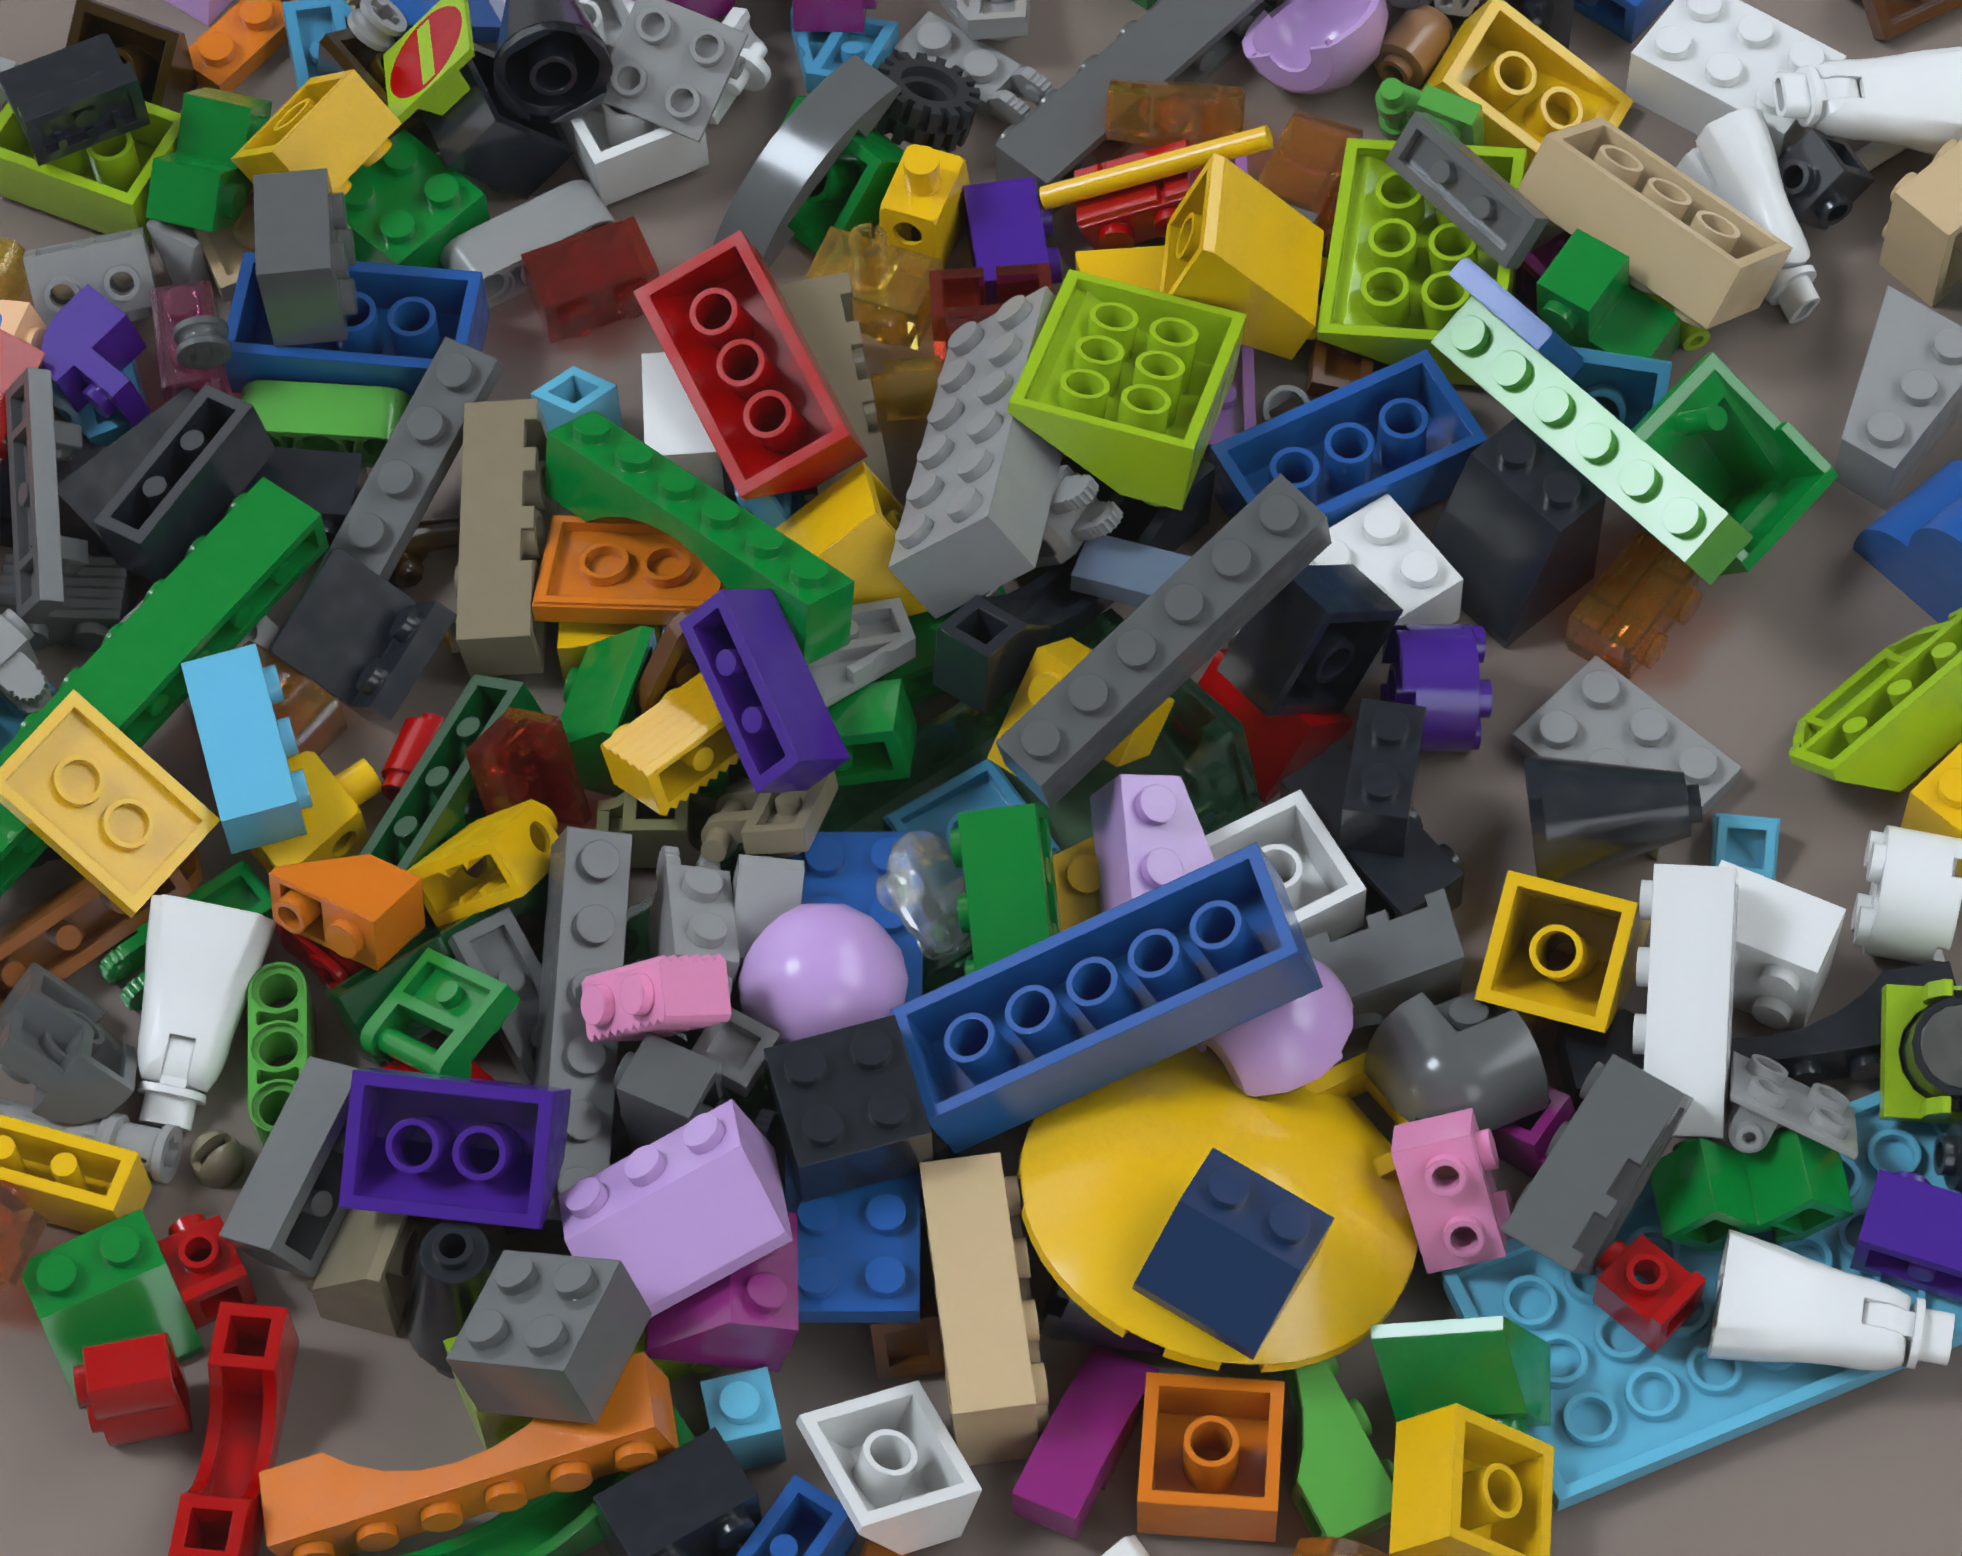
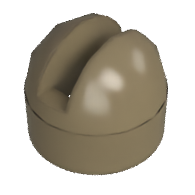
[189,1130,245,1189]

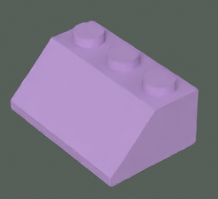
[558,1099,793,1318]

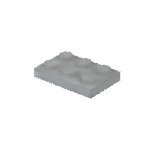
[1511,655,1742,861]

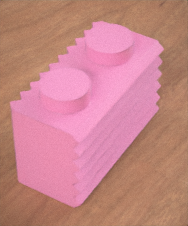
[581,953,732,1042]

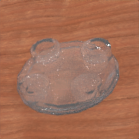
[876,830,972,960]

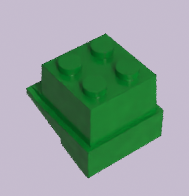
[1631,352,1839,576]

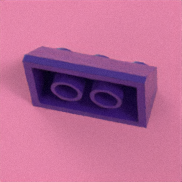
[339,1068,571,1230]

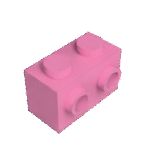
[1391,1108,1514,1274]

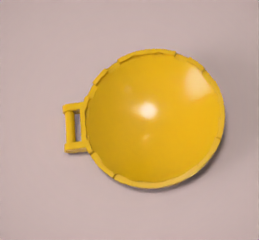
[1018,1045,1418,1373]

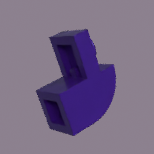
[42,284,151,427]

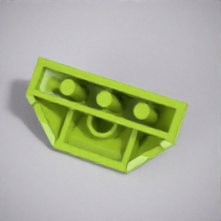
[1788,608,1962,792]

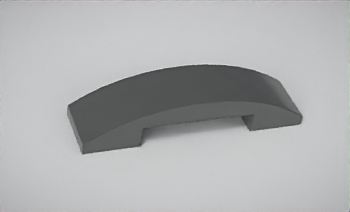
[713,55,902,269]

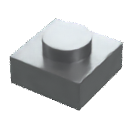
[691,1007,780,1098]

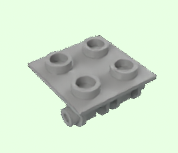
[602,0,749,143]
[1729,1051,1858,1160]

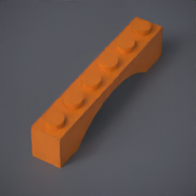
[259,1352,679,1556]

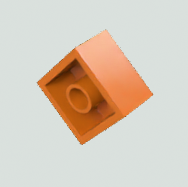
[1137,1372,1285,1542]

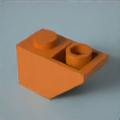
[268,854,425,971]

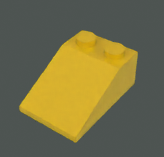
[1421,0,1634,170]

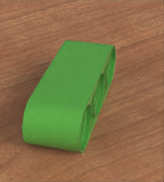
[241,380,412,467]
[248,962,317,1149]

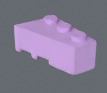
[1090,774,1215,914]

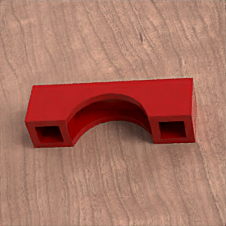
[168,1301,300,1556]

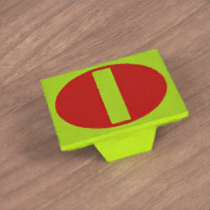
[383,0,475,124]

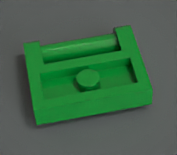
[360,948,521,1078]

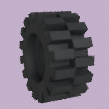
[876,52,981,153]

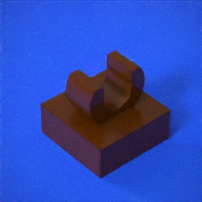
[870,1299,945,1380]

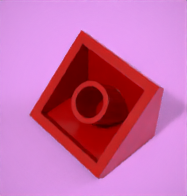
[1174,649,1353,804]

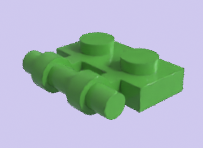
[1375,78,1486,146]

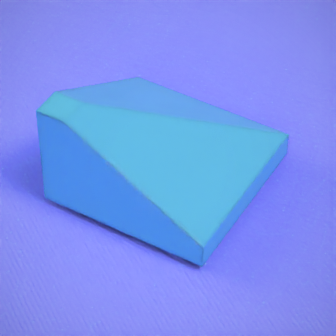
[1710,813,1780,881]

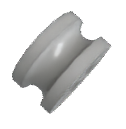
[347,0,407,52]

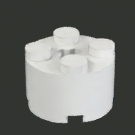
[1851,825,1962,965]

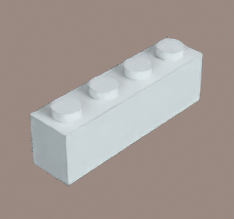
[1633,864,1739,1141]

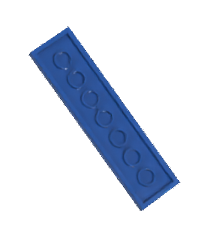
[785,831,924,1323]

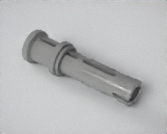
[0,1097,183,1184]

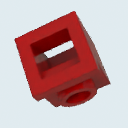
[157,1213,258,1329]
[1593,1233,1706,1353]

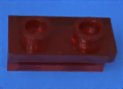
[465,707,592,827]

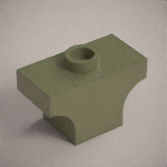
[596,791,726,868]

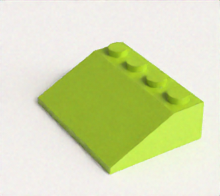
[1316,138,1527,386]
[1007,269,1247,511]

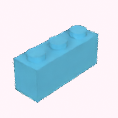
[181,643,313,854]

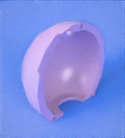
[1241,0,1389,94]
[737,903,909,1044]
[1194,958,1354,1097]

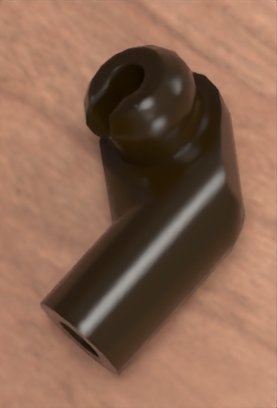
[391,516,460,587]

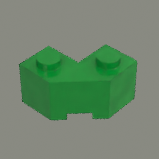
[146,87,272,233]
[1537,228,1681,361]
[1650,1126,1854,1252]

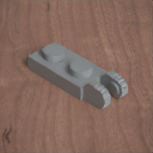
[893,11,1055,125]

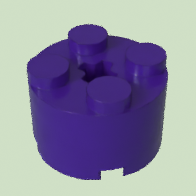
[1380,624,1492,752]

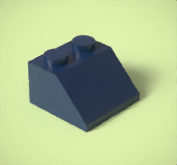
[1132,1148,1334,1360]

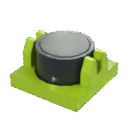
[1879,979,1962,1124]

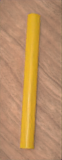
[1039,125,1273,210]

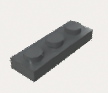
[1384,112,1550,269]

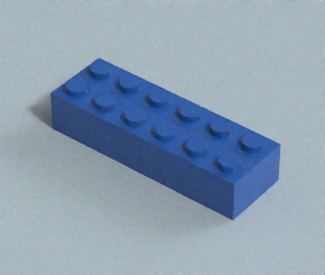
[890,842,1323,1154]

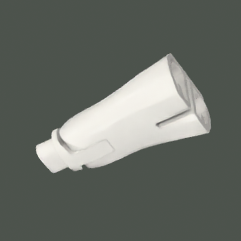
[1772,46,1962,155]
[1676,107,1821,324]
[137,894,276,1132]
[1707,1229,1955,1371]

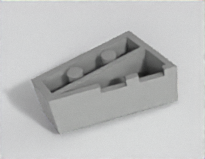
[1834,285,1962,510]

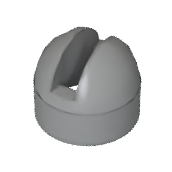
[1260,385,1310,422]

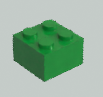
[344,129,490,269]

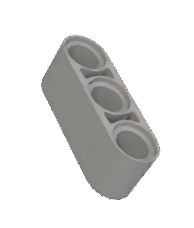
[440,180,620,309]

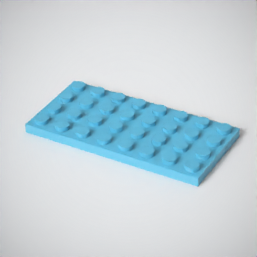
[1438,1079,1962,1512]

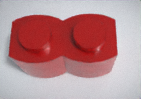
[73,1332,193,1447]

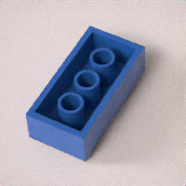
[224,252,490,397]
[1209,349,1488,528]

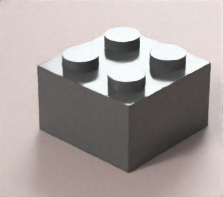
[253,168,358,347]
[446,1250,652,1424]

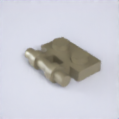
[701,770,838,863]

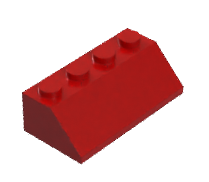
[633,230,868,501]

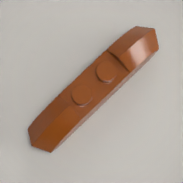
[0,846,203,1007]

